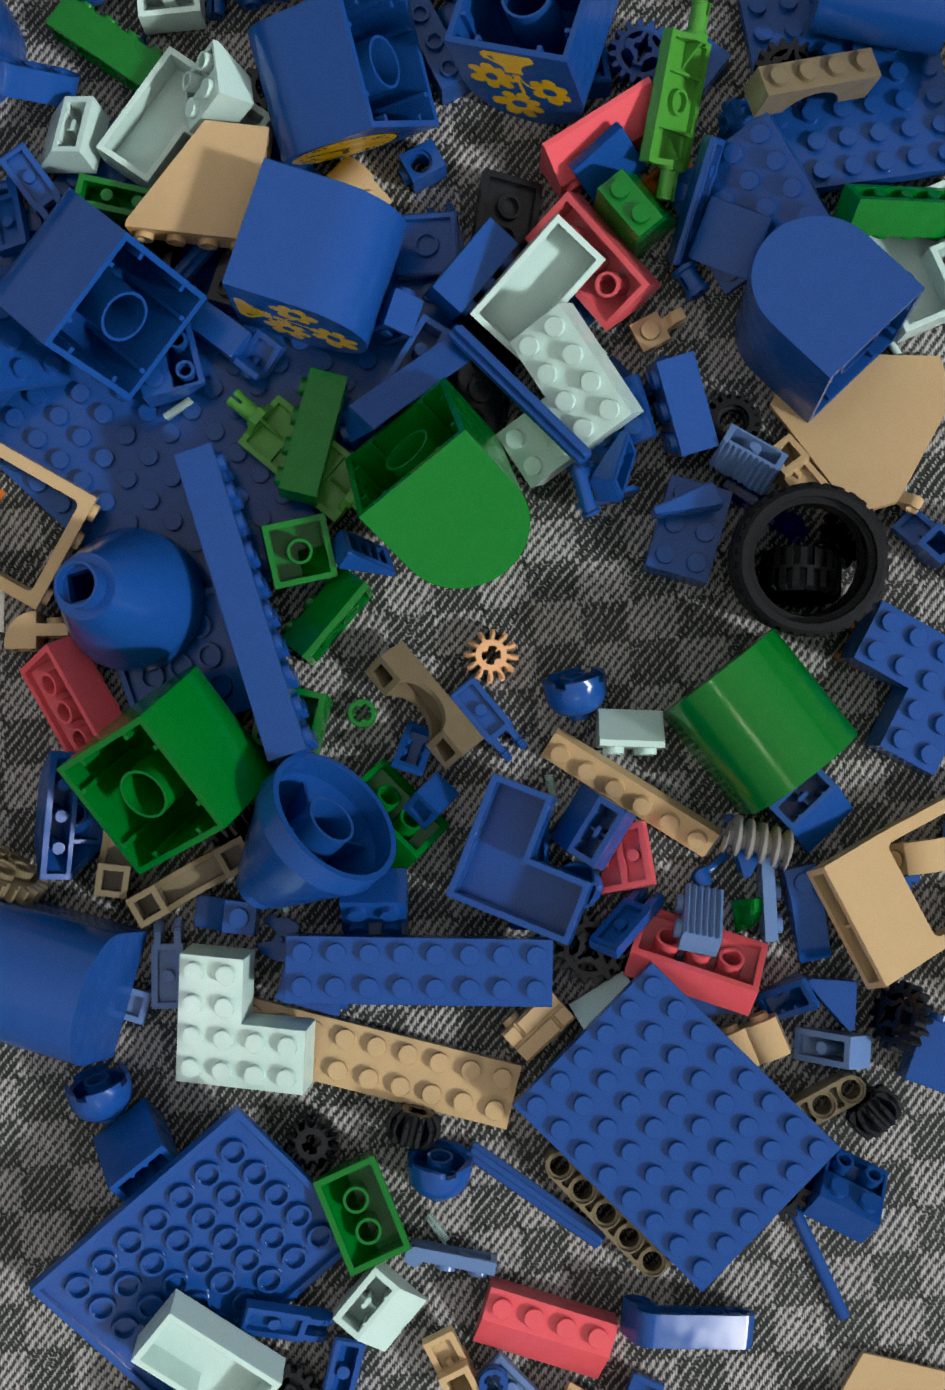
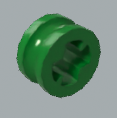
[348,699,377,728]

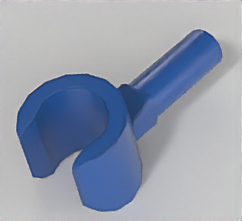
[691,851,730,887]

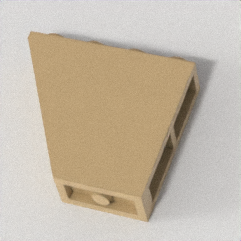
[125,120,273,251]

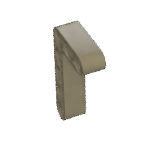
[789,1070,866,1125]
[544,1146,673,1278]

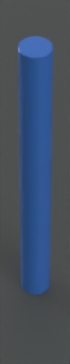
[788,1205,850,1320]

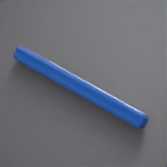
[448,325,592,465]

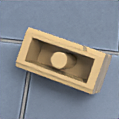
[501,991,576,1063]

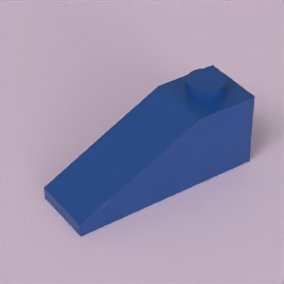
[777,862,832,964]

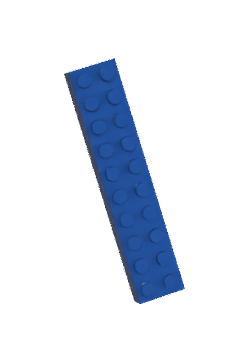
[174,442,319,767]

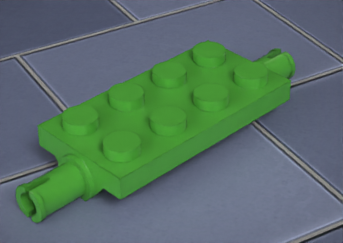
[639,0,712,202]
[226,389,357,525]

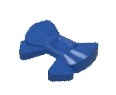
[257,914,301,962]

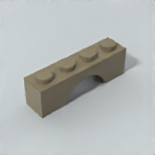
[743,47,882,118]
[364,641,484,770]
[93,830,132,899]
[125,833,246,929]

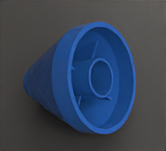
[54,527,205,672]
[236,753,396,909]

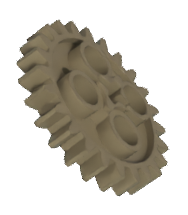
[0,844,49,905]

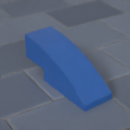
[190,300,253,363]

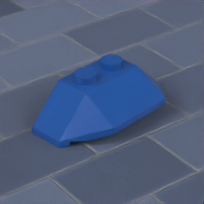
[34,751,104,880]

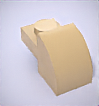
[325,155,393,205]
[773,433,829,507]
[4,611,70,652]
[889,837,945,876]
[422,1325,480,1390]

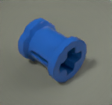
[671,260,710,303]

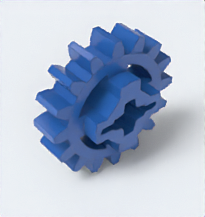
[608,19,664,88]

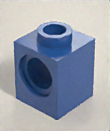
[397,138,447,194]
[402,772,460,830]

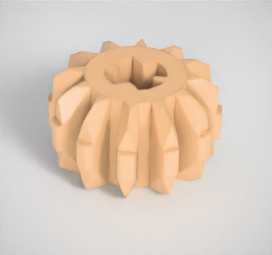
[464,629,518,684]

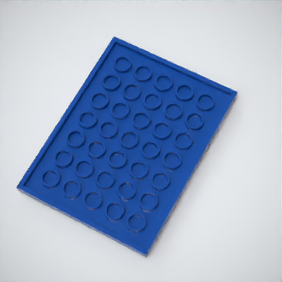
[737,0,945,193]
[512,961,841,1292]
[30,1104,342,1390]

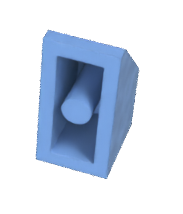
[793,1026,872,1070]

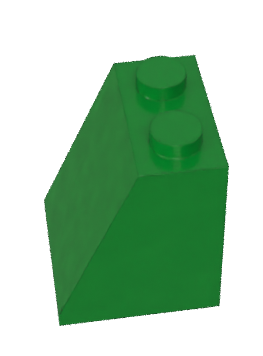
[593,169,678,258]

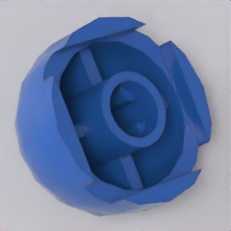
[541,666,607,721]
[64,1062,133,1124]
[407,1138,473,1202]

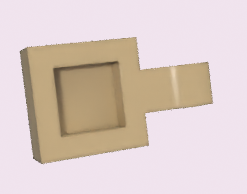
[628,307,687,355]

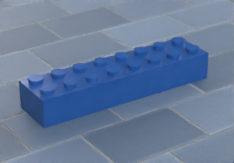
[284,933,553,1007]

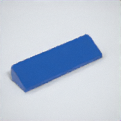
[666,135,726,266]
[347,337,471,434]
[321,1334,366,1390]

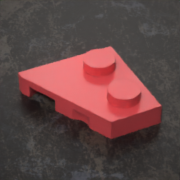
[600,820,657,896]

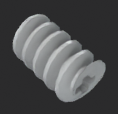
[720,814,794,871]

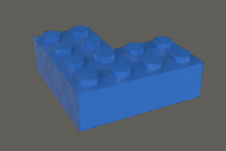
[839,600,945,776]
[445,773,595,946]

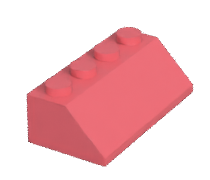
[539,76,653,199]
[525,191,662,331]
[19,635,122,752]
[623,909,769,1016]
[472,1276,619,1379]

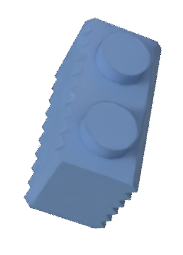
[709,423,788,495]
[672,882,724,957]

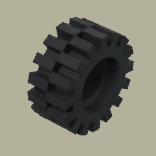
[709,392,762,450]

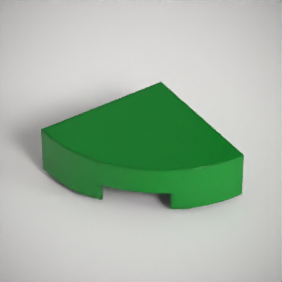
[731,898,762,932]

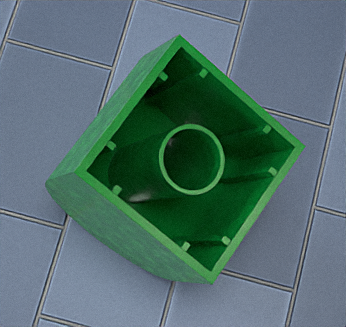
[345,377,530,589]
[663,628,858,814]
[56,664,275,875]

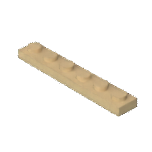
[540,727,722,857]

